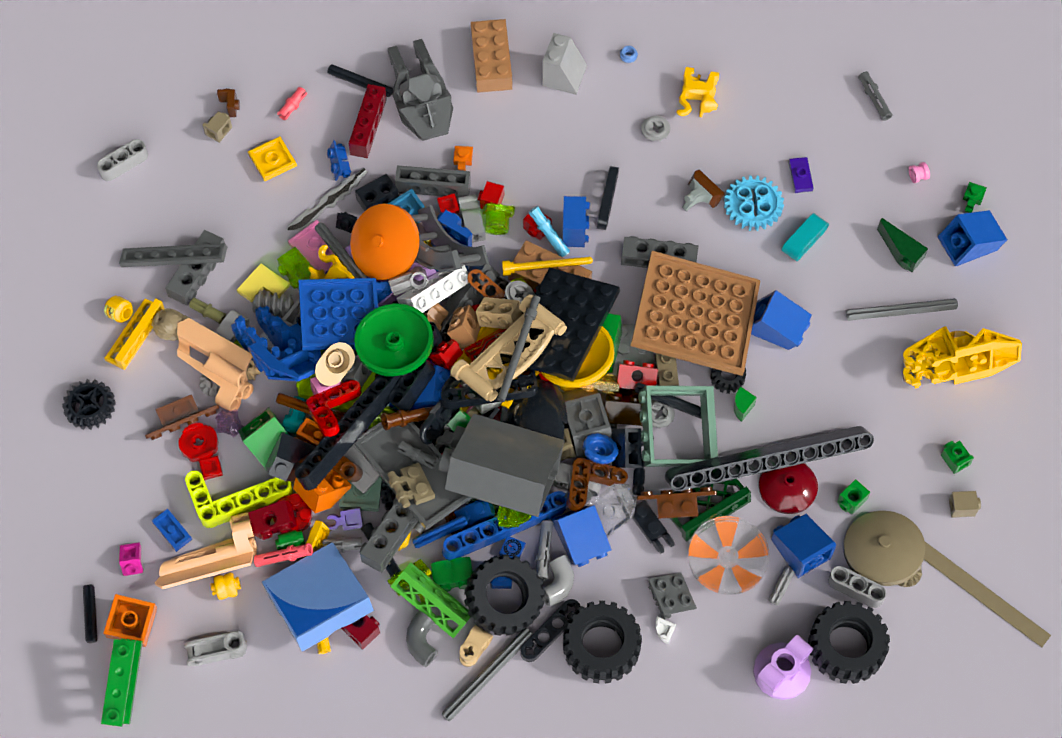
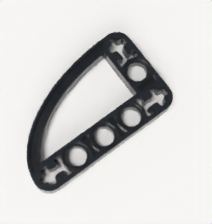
[441,354,538,409]

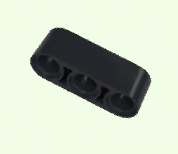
[389,359,435,411]

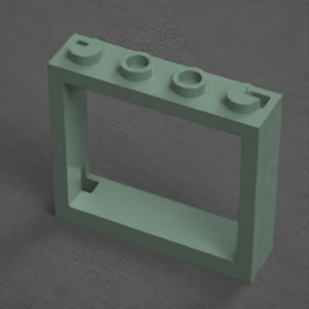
[638,386,718,467]

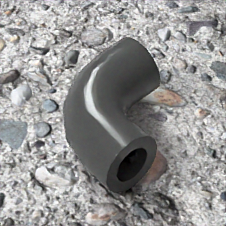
[406,610,438,667]

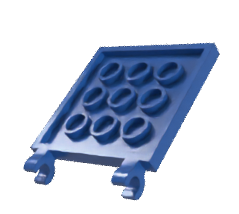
[298,278,390,351]

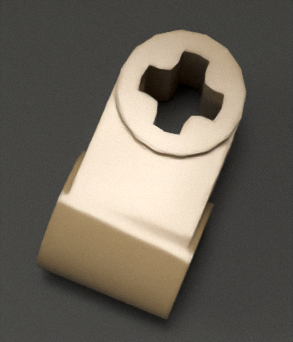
[459,625,493,667]

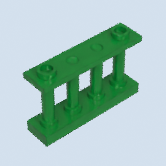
[101,638,143,727]

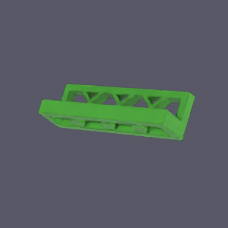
[390,562,471,638]

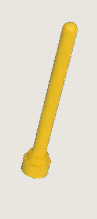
[502,257,593,276]

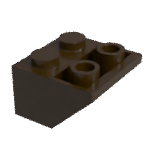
[605,386,643,426]

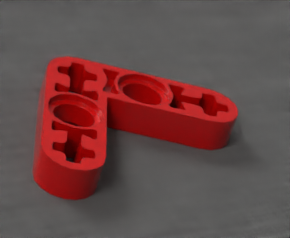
[306,380,362,437]

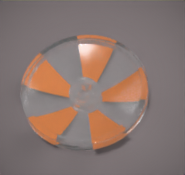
[688,516,769,595]

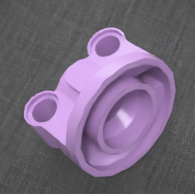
[753,635,813,700]

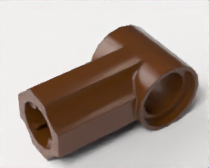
[333,456,363,482]

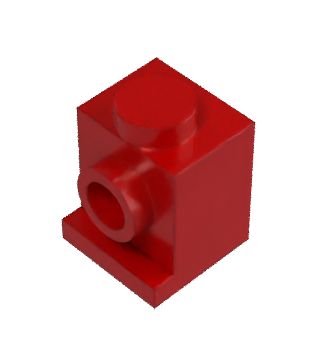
[429,339,463,369]

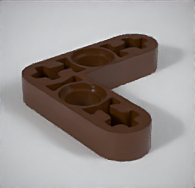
[566,458,628,512]

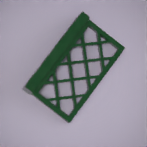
[670,468,751,542]

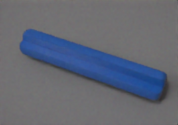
[412,516,468,548]

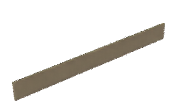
[924,542,1051,648]

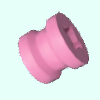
[909,162,930,183]

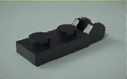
[628,500,675,554]

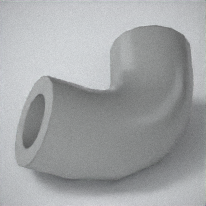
[542,555,574,607]

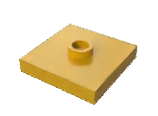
[248,136,297,181]

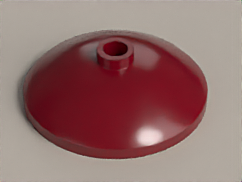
[759,463,818,514]

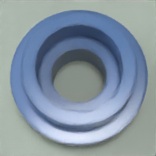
[620,46,638,63]

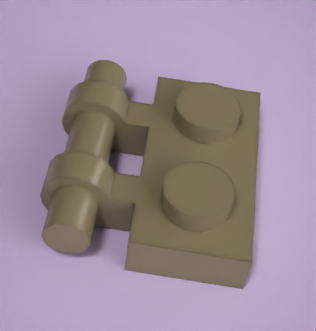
[387,463,435,508]

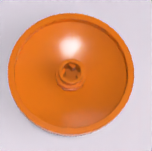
[350,204,419,280]

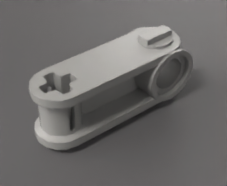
[184,630,247,666]

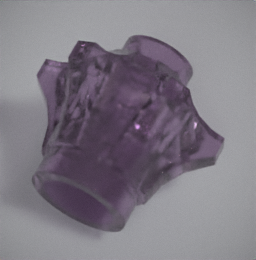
[215,409,244,438]

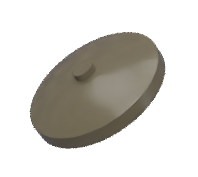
[844,511,925,586]

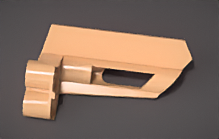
[177,318,254,413]
[155,512,257,589]

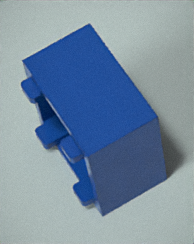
[563,196,590,248]

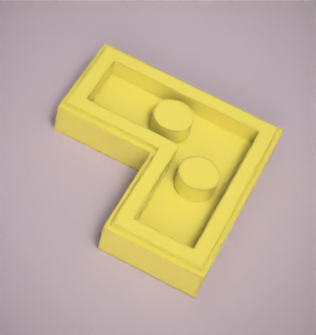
[237,264,290,302]

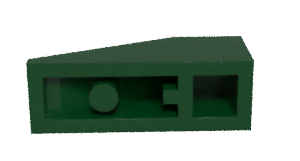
[877,218,928,272]

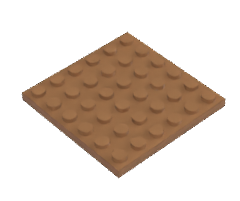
[630,251,760,376]

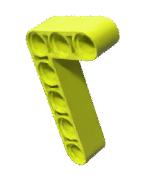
[185,471,293,528]

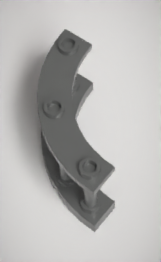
[404,205,489,272]

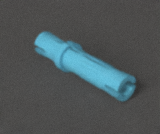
[528,206,570,257]

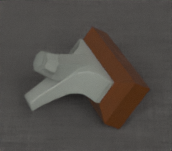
[683,169,724,211]

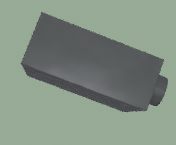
[439,414,565,517]

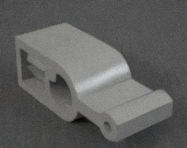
[458,194,486,243]

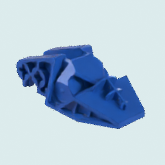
[231,306,321,381]

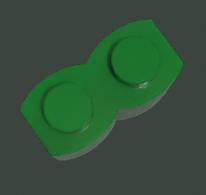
[431,557,473,592]

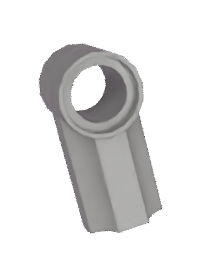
[388,267,427,296]

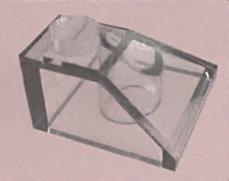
[588,484,637,538]

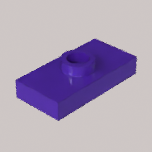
[789,157,814,193]

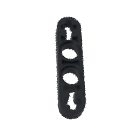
[597,166,619,230]
[521,599,581,662]

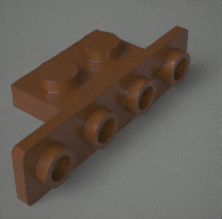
[145,394,219,440]
[637,487,717,519]

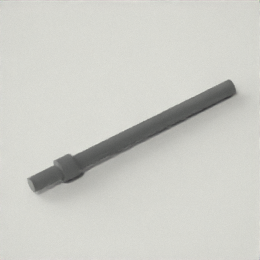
[497,295,540,402]

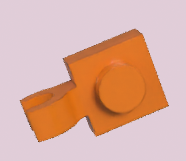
[453,146,473,171]

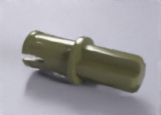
[189,298,226,324]

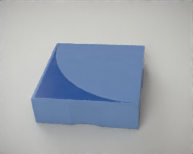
[262,542,374,652]

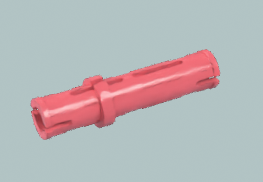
[254,543,313,567]

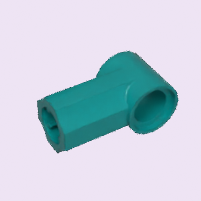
[282,396,307,434]

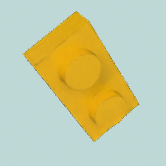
[302,520,331,558]

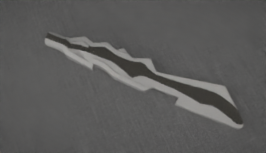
[287,168,368,231]

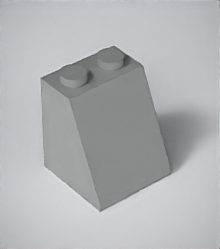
[543,33,587,95]

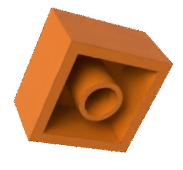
[103,594,157,647]

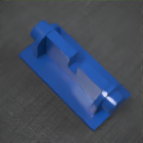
[327,140,351,181]

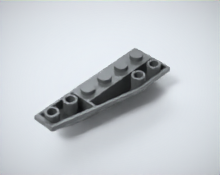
[434,264,509,352]

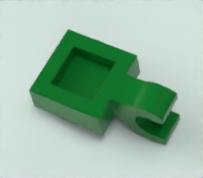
[963,182,987,213]

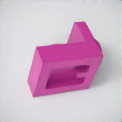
[119,542,143,576]

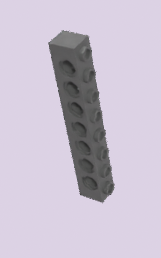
[359,430,454,573]

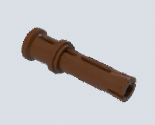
[381,405,435,431]

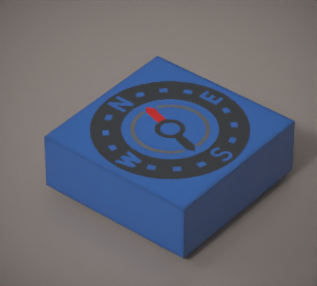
[499,536,526,557]

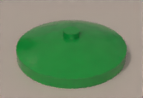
[354,304,434,376]

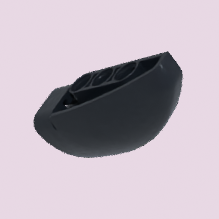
[500,374,568,440]

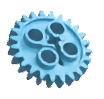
[724,175,784,231]

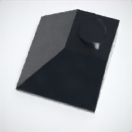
[265,432,316,482]

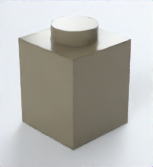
[949,491,981,518]

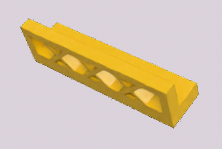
[104,298,165,370]

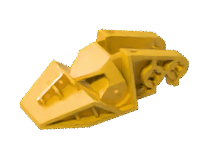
[903,326,1022,389]

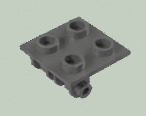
[648,573,697,619]

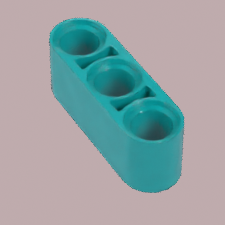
[782,213,829,262]

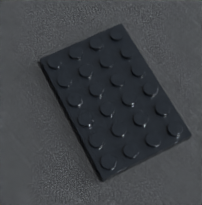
[501,267,620,382]

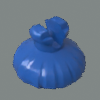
[583,433,619,464]

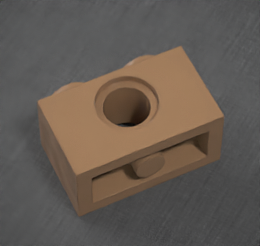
[447,305,481,350]

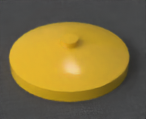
[541,326,615,387]

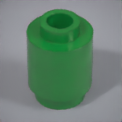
[275,530,305,550]

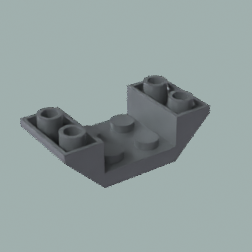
[561,384,612,459]

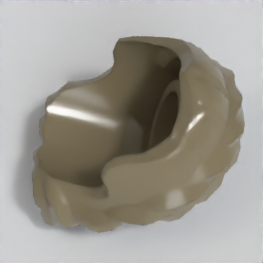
[152,308,191,341]

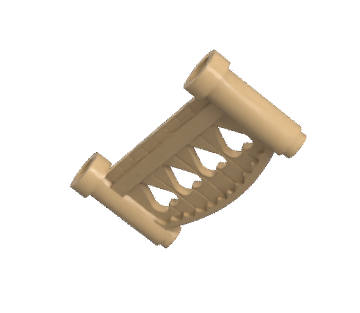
[451,295,567,402]

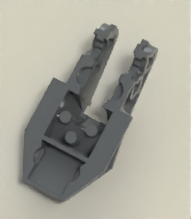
[388,39,453,141]

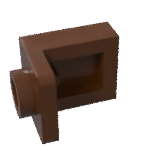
[217,88,240,117]

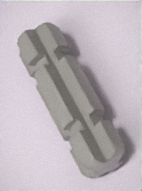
[769,567,794,605]

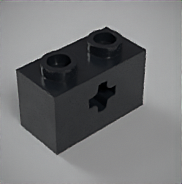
[612,428,642,468]

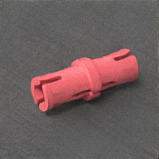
[277,87,307,120]

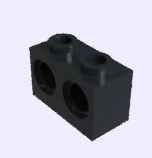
[355,173,399,211]

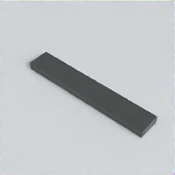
[119,243,228,267]

